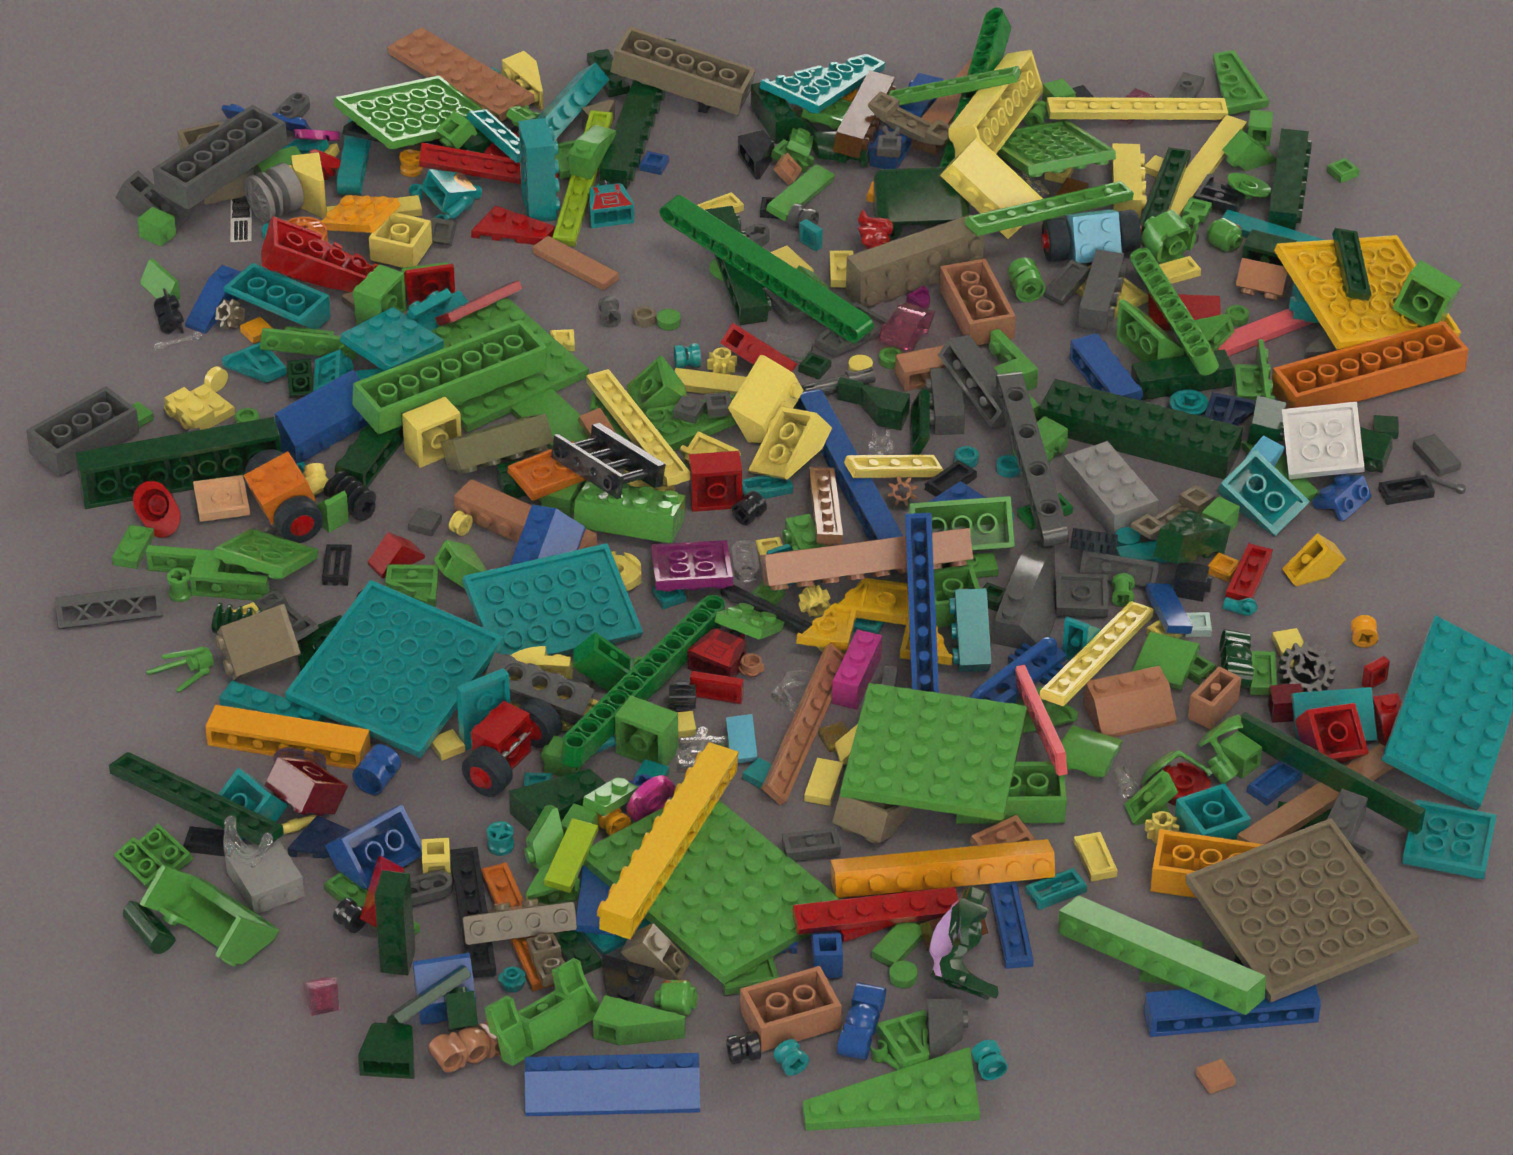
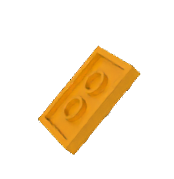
[322,195,401,233]

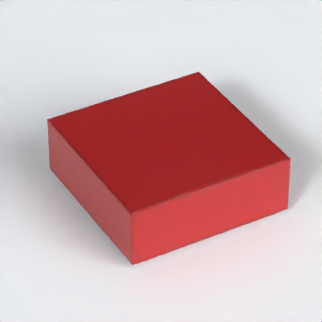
[1362,656,1390,688]

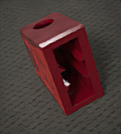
[688,628,746,678]

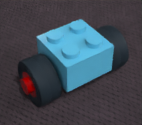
[1040,209,1142,264]

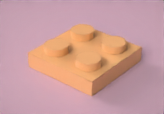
[193,475,250,522]

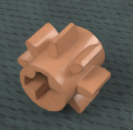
[888,476,918,506]

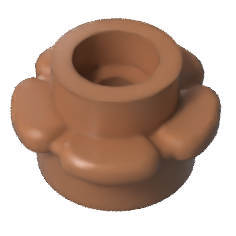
[739,653,765,677]

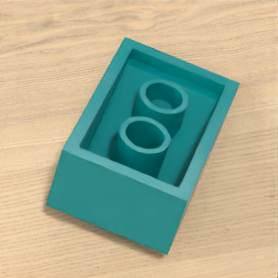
[1216,449,1310,537]

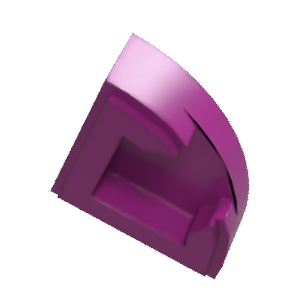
[907,285,930,313]

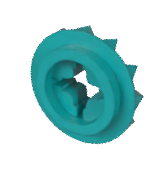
[1169,389,1209,416]

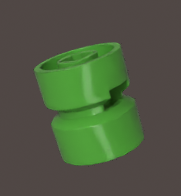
[1007,258,1045,302]

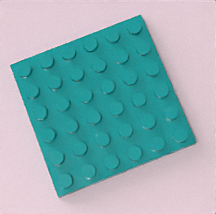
[285,580,505,759]

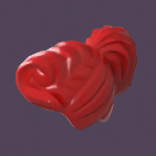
[857,210,893,250]

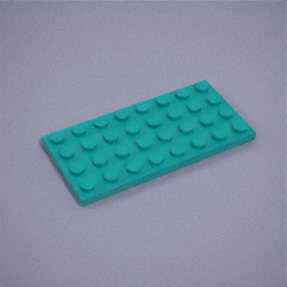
[1381,615,1513,810]

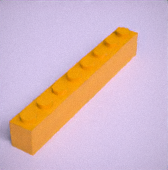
[830,839,1055,898]

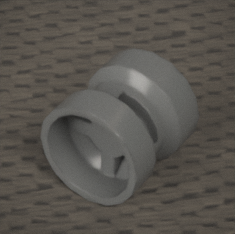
[787,203,819,227]

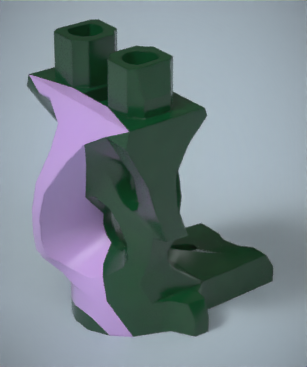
[929,886,999,1000]

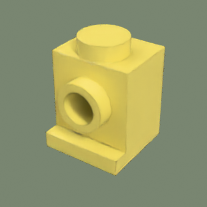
[422,838,451,875]

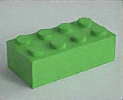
[574,480,686,544]
[956,761,1067,824]

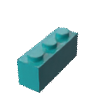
[949,588,991,672]

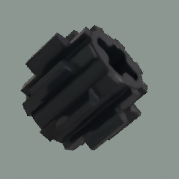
[669,681,696,712]

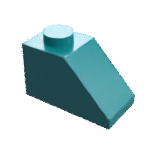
[1062,616,1101,661]

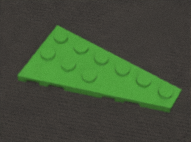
[606,394,737,451]
[803,1047,980,1131]

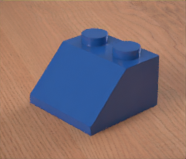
[413,953,477,1025]

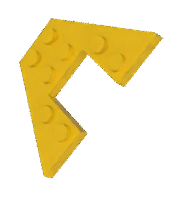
[796,578,953,665]

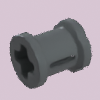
[598,296,621,328]

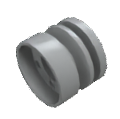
[244,163,304,223]

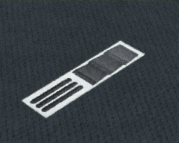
[230,196,252,242]

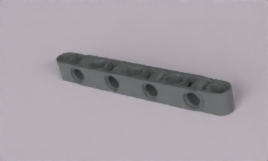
[996,371,1069,547]

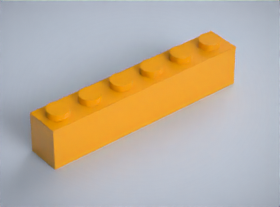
[205,705,371,770]

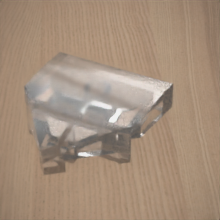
[676,726,728,773]

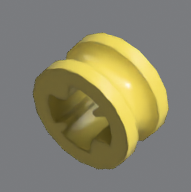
[449,510,473,536]

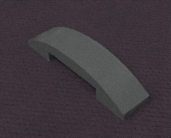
[253,589,319,641]

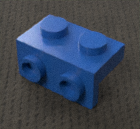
[1312,474,1371,521]

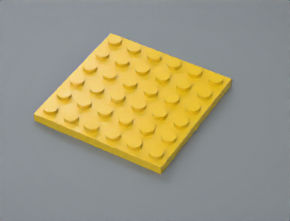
[1274,235,1461,349]

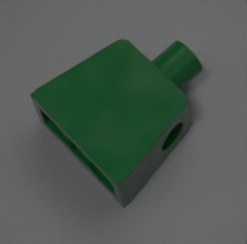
[358,1015,415,1079]

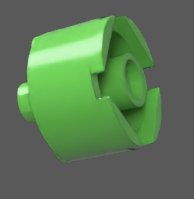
[1141,209,1196,264]

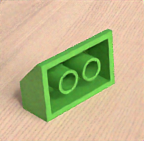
[1116,299,1184,362]

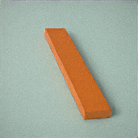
[481,862,555,992]

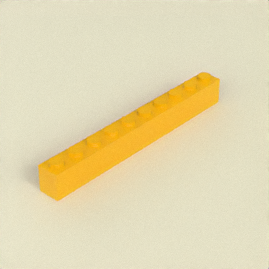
[597,742,739,940]

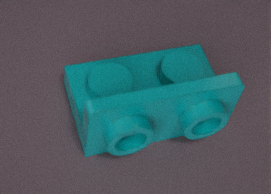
[313,349,354,391]

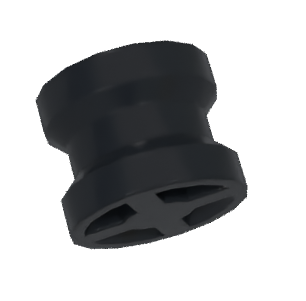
[333,898,366,933]

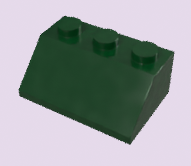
[751,80,818,144]

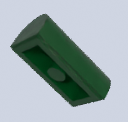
[123,901,176,954]

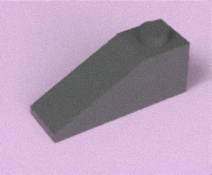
[115,171,190,230]

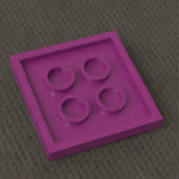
[651,540,733,592]

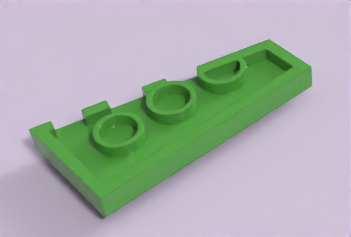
[1213,50,1269,115]

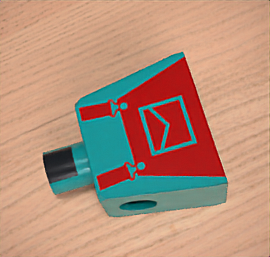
[590,180,635,228]

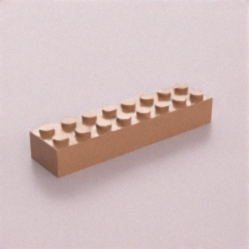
[760,528,973,590]

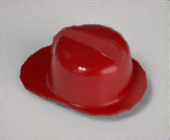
[133,481,180,538]

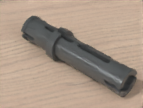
[802,367,876,395]

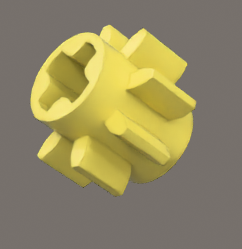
[707,347,737,375]
[798,585,830,617]
[1145,811,1179,844]

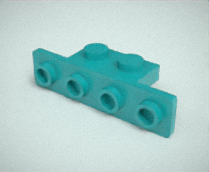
[406,289,468,331]

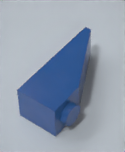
[185,265,242,334]

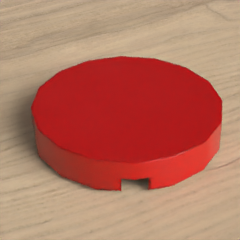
[1160,762,1211,806]

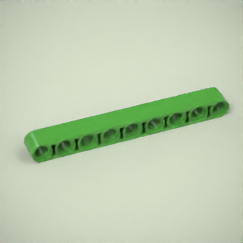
[1130,248,1219,375]

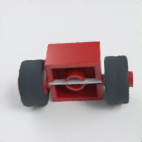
[462,698,562,797]

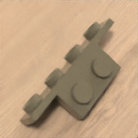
[463,899,577,945]

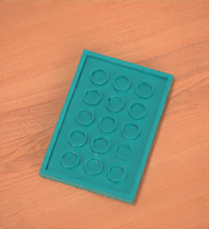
[462,543,643,656]

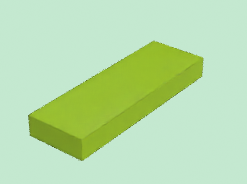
[544,818,598,893]

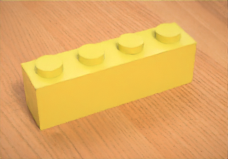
[1111,143,1147,219]

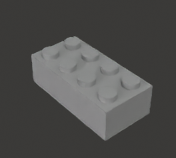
[1063,441,1159,534]

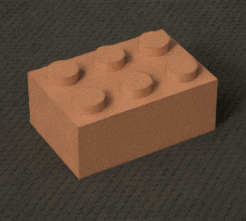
[740,966,842,1052]

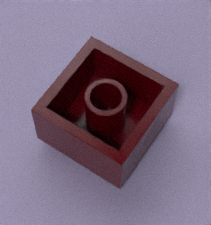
[264,757,348,816]

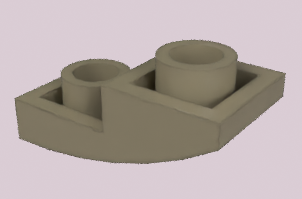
[526,933,565,987]

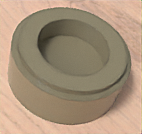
[632,306,656,328]

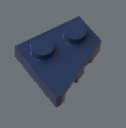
[1204,392,1256,426]
[288,815,350,859]

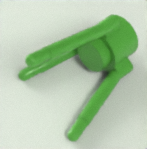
[146,646,214,692]

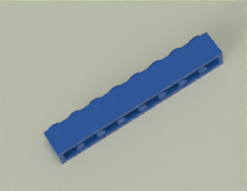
[905,513,939,693]

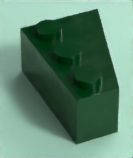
[1153,510,1231,564]
[509,769,606,831]

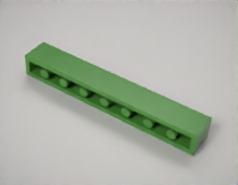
[1059,895,1266,1015]

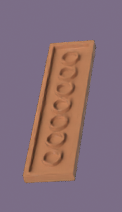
[387,27,535,122]

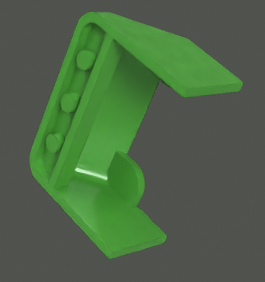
[139,865,280,967]

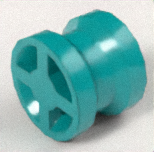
[487,821,515,856]
[773,1039,809,1076]

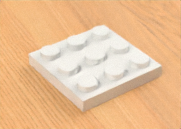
[1282,402,1365,479]

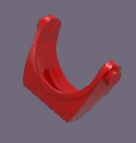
[309,149,341,180]

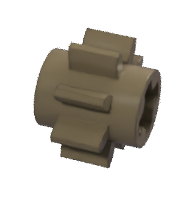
[215,299,245,329]

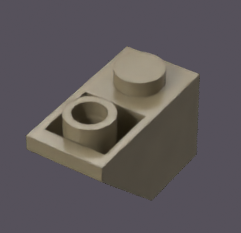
[621,923,690,980]

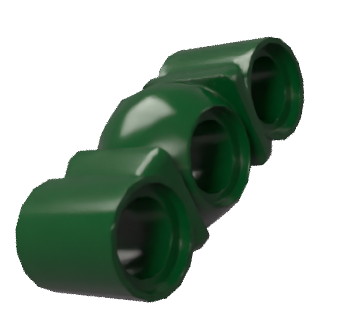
[1219,629,1254,689]

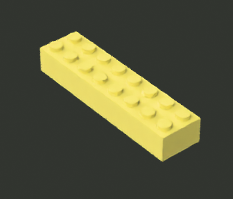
[948,50,1043,157]

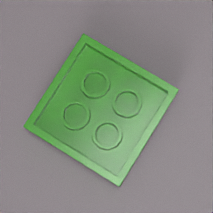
[214,528,319,580]

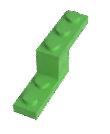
[989,329,1040,422]
[146,545,270,601]

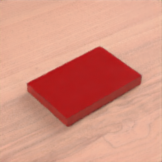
[1148,293,1221,331]

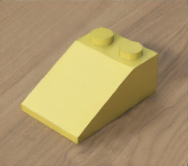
[748,406,832,480]

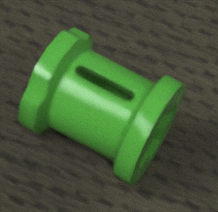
[1024,101,1049,126]
[167,568,192,602]
[1112,573,1135,607]

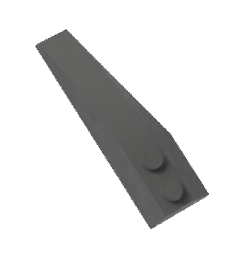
[993,540,1056,649]

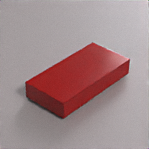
[690,671,744,704]

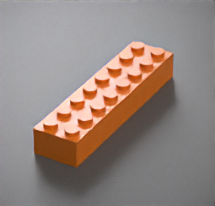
[1272,321,1469,409]

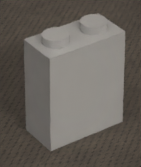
[225,839,305,914]

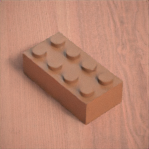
[939,258,1016,346]

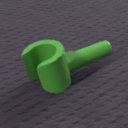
[870,1040,902,1070]

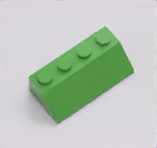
[908,496,1015,551]

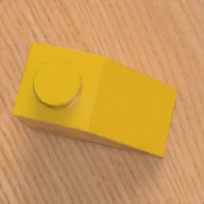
[1282,533,1347,586]

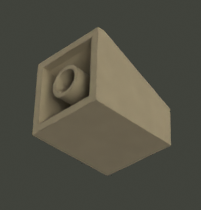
[215,604,301,681]

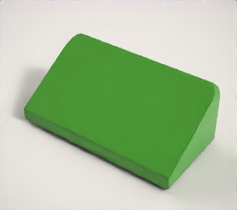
[140,258,180,301]

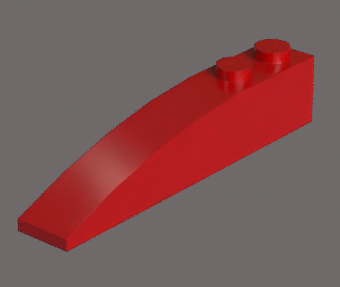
[261,216,378,292]

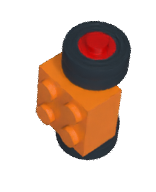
[244,449,323,543]

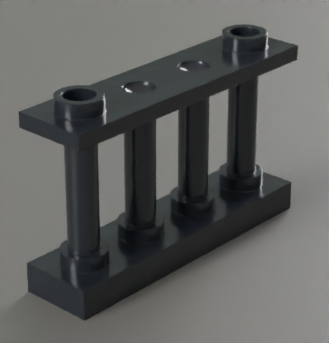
[551,423,666,499]

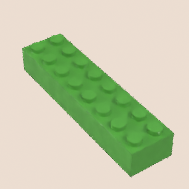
[352,319,547,435]

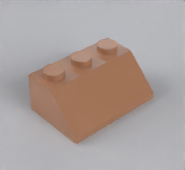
[1083,666,1177,737]

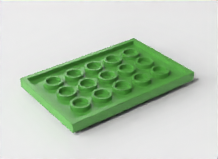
[333,76,484,149]
[997,119,1116,177]

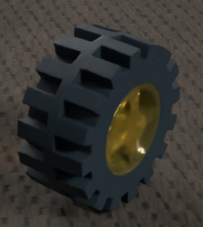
[1070,528,1118,555]

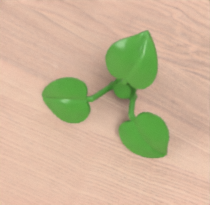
[1141,714,1243,787]

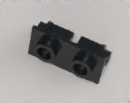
[154,288,184,334]

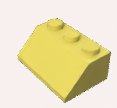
[728,355,804,443]

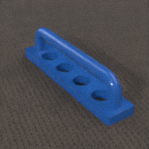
[970,637,1066,701]

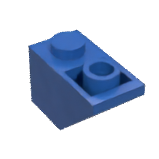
[810,932,843,978]

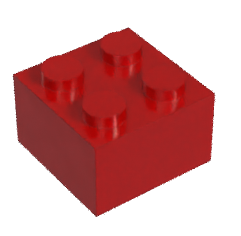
[689,451,742,512]

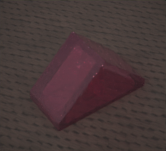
[303,976,340,1016]

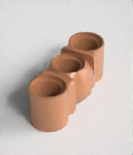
[428,1021,501,1072]

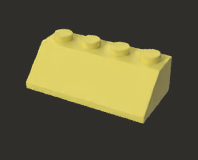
[940,137,1043,239]

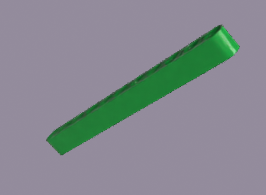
[940,7,1011,167]
[659,195,874,343]
[561,595,725,768]

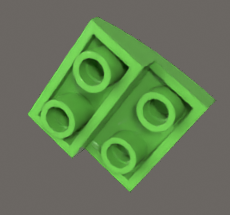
[1061,725,1123,777]
[114,823,194,888]

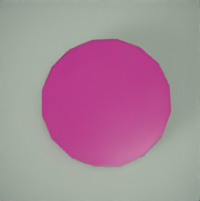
[294,129,340,141]
[627,775,675,822]

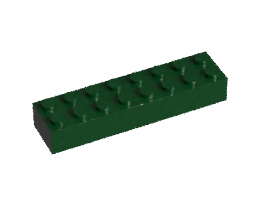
[1038,379,1243,479]
[75,417,282,509]

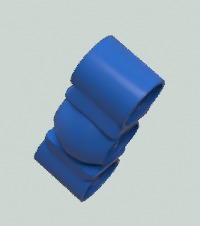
[837,982,886,1061]

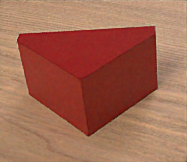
[368,532,425,578]

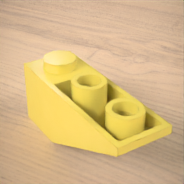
[501,51,543,110]

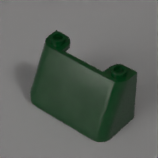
[873,167,970,240]

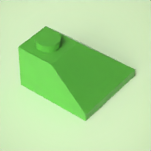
[627,355,687,413]

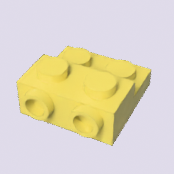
[164,384,235,430]

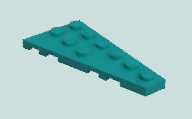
[760,54,886,114]

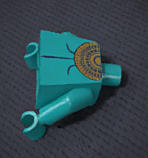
[409,169,482,220]

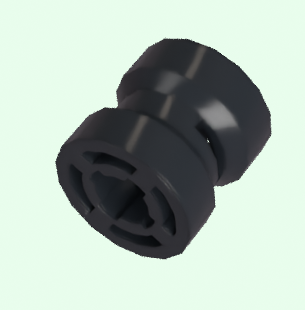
[732,491,767,525]
[726,1031,761,1064]

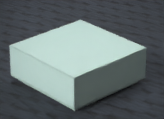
[1185,612,1212,637]

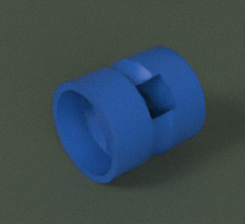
[352,744,401,795]

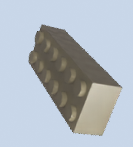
[611,26,756,115]
[846,215,984,308]

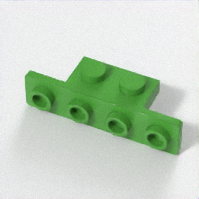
[260,326,357,360]
[1233,339,1275,400]

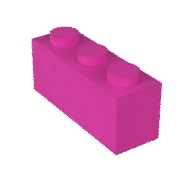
[832,629,882,710]

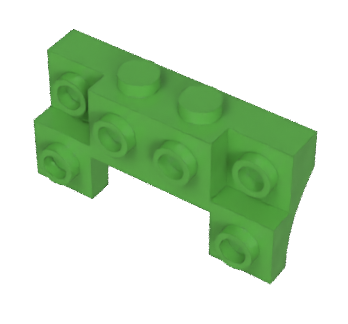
[484,958,599,1066]

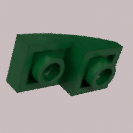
[287,359,314,398]

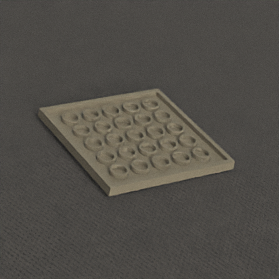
[1186,818,1419,1003]

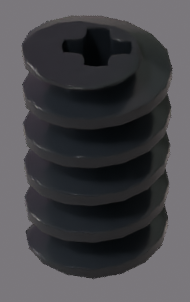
[323,471,376,521]

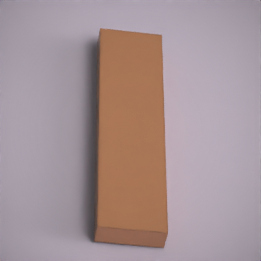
[532,236,619,291]

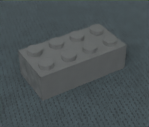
[26,386,139,476]

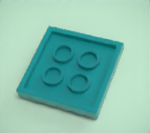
[340,307,444,371]
[1402,799,1497,879]

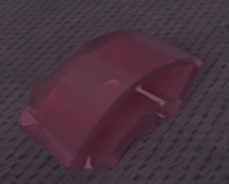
[879,302,935,352]

